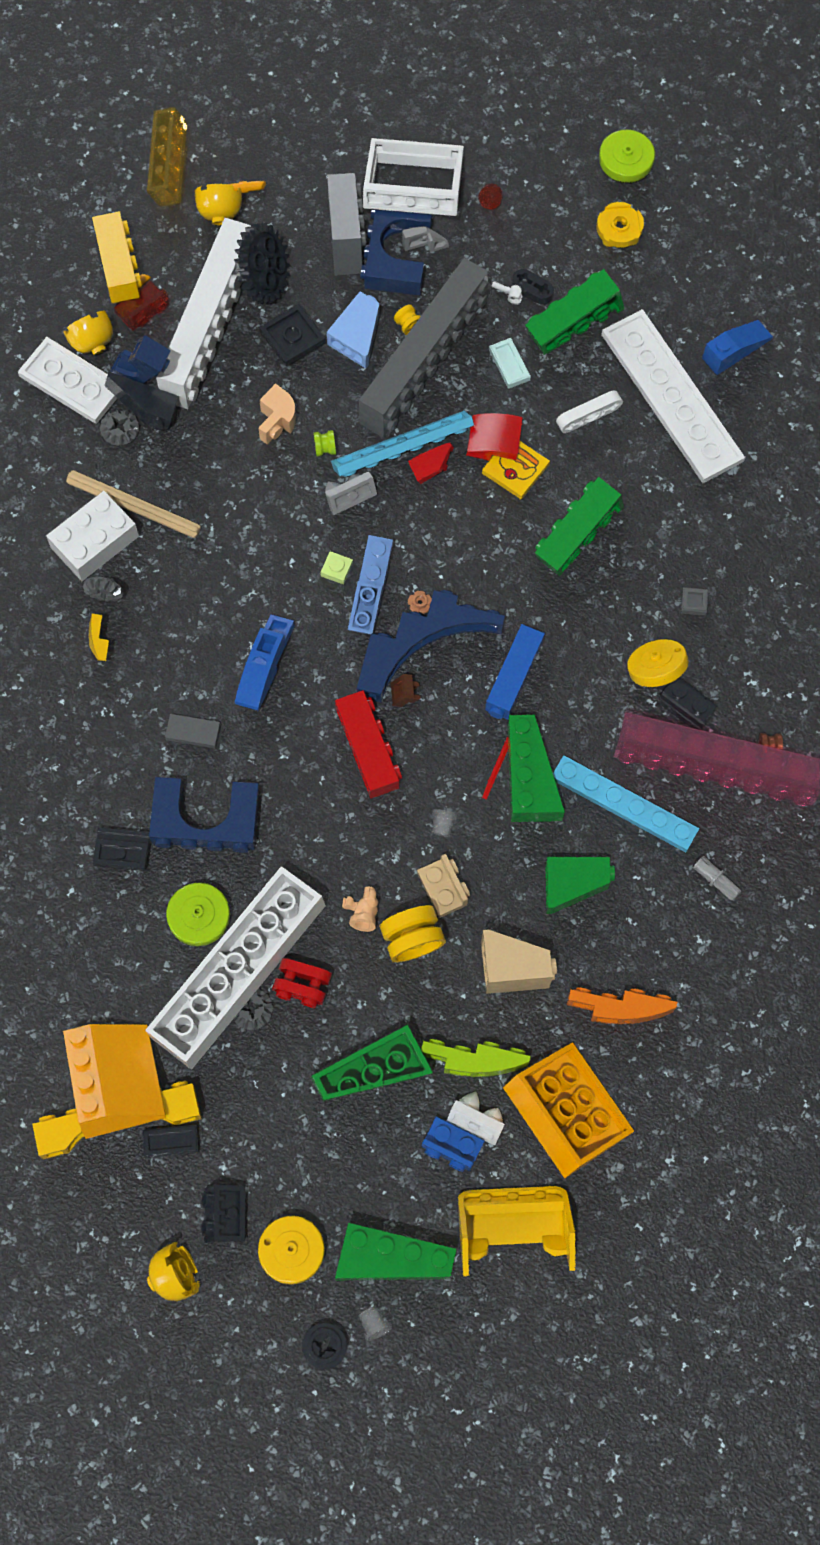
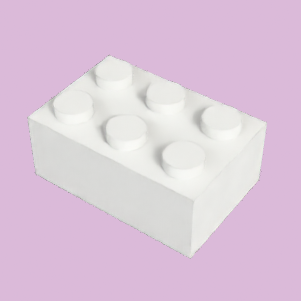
[46,491,139,581]

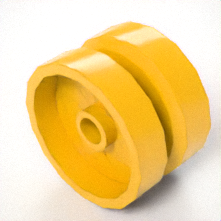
[379,905,446,963]

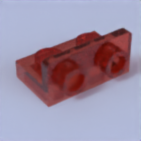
[114,281,169,331]

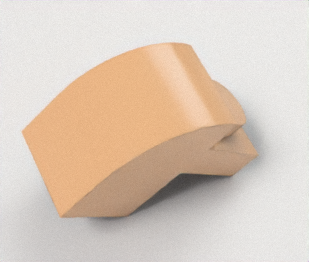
[259,383,296,444]

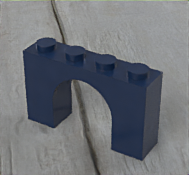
[361,209,433,296]
[149,777,260,853]

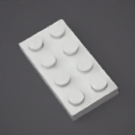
[18,337,117,424]

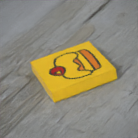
[482,441,550,499]

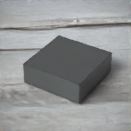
[681,587,708,616]

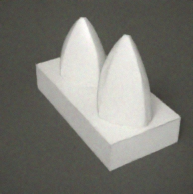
[446,1092,505,1146]

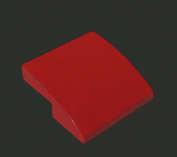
[466,413,523,461]

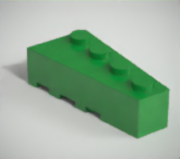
[525,269,625,355]
[535,477,624,576]
[507,715,565,822]
[311,1025,433,1102]
[335,1223,456,1281]

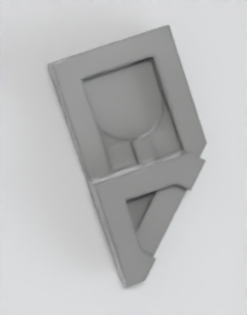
[402,227,449,252]

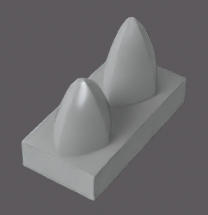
[325,471,377,515]

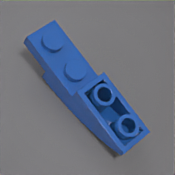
[235,615,295,711]

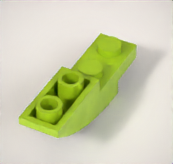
[421,1039,530,1077]

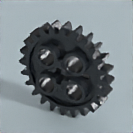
[234,223,291,303]

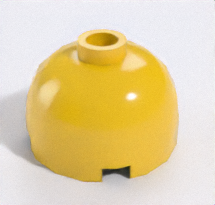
[195,184,242,225]
[63,311,113,356]
[147,1242,200,1301]

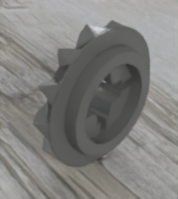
[100,409,139,445]
[83,577,123,602]
[233,988,273,1030]

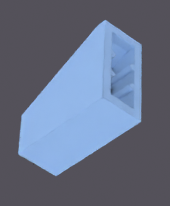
[327,292,380,369]

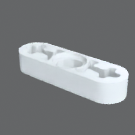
[556,390,623,433]

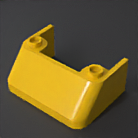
[458,1186,575,1276]

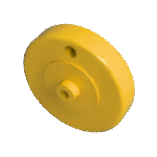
[627,639,689,687]
[258,1216,325,1284]

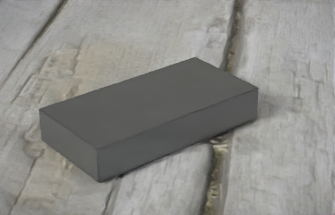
[165,714,220,748]

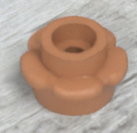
[408,591,432,615]

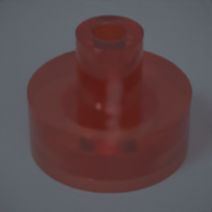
[478,183,503,209]

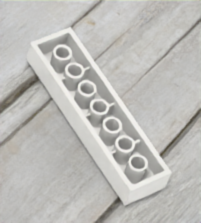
[156,218,251,409]
[145,866,325,1070]

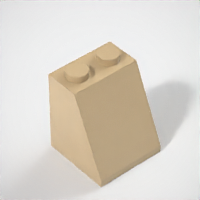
[481,930,557,994]

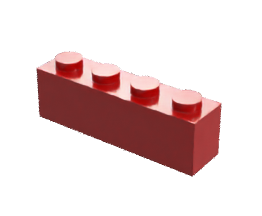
[335,690,402,799]

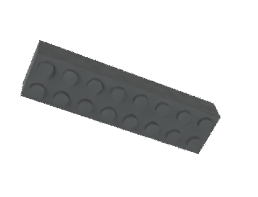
[359,258,489,438]

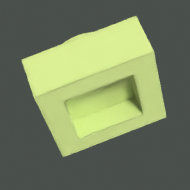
[321,551,353,585]

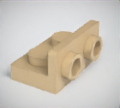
[417,854,470,918]

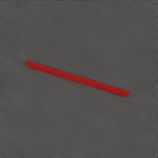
[482,736,508,800]

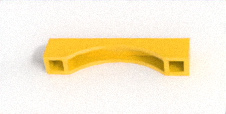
[32,1081,202,1159]

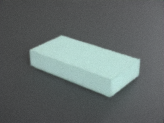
[489,338,530,389]

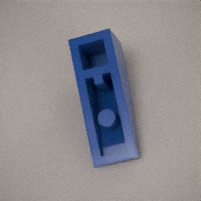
[702,320,773,375]

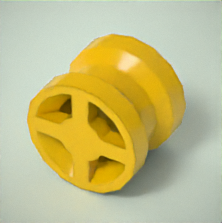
[394,305,421,335]

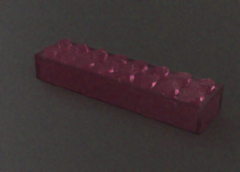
[613,712,820,806]

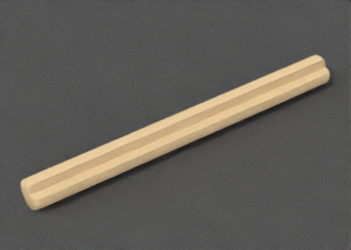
[67,470,201,538]

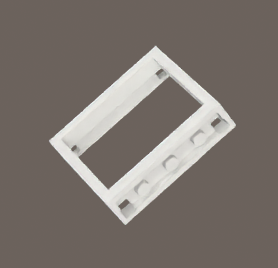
[363,138,463,216]

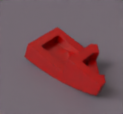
[408,442,454,484]

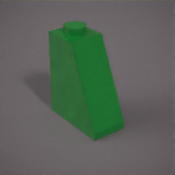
[545,857,615,914]

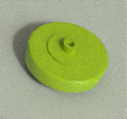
[599,130,655,182]
[166,883,230,946]

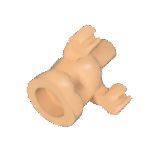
[342,886,378,932]

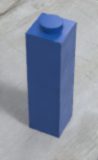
[485,624,545,720]

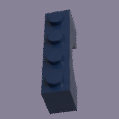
[110,335,171,384]

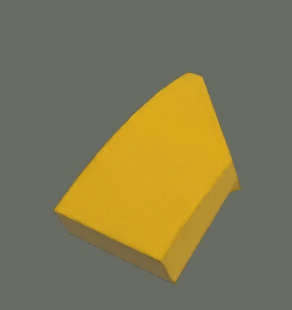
[89,614,109,661]

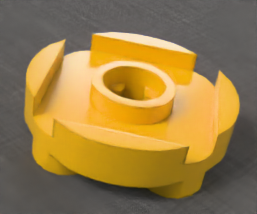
[596,202,644,247]

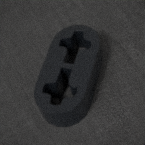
[512,269,554,305]

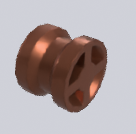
[758,733,783,759]

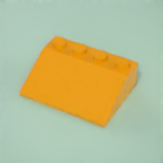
[63,1024,166,1139]
[503,1042,634,1178]

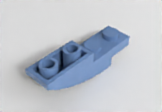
[348,535,393,635]

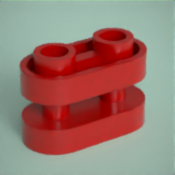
[272,958,332,1008]

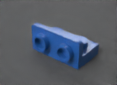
[422,1117,484,1172]

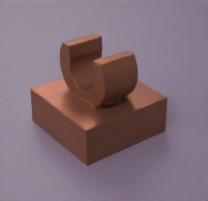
[391,674,421,707]

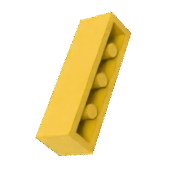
[92,211,142,303]

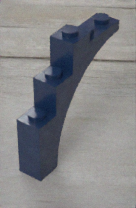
[356,590,505,703]

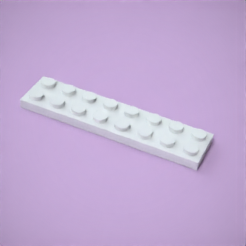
[601,309,745,483]

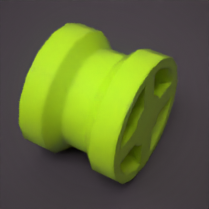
[314,430,336,457]

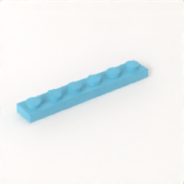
[331,411,474,476]
[553,755,699,853]

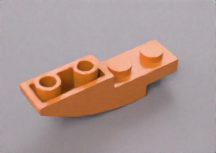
[567,988,677,1024]

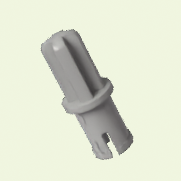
[693,856,741,900]

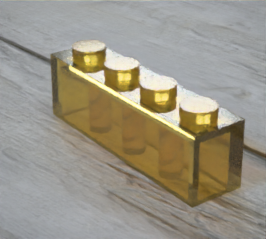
[147,107,187,207]

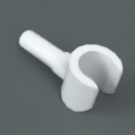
[492,281,522,304]

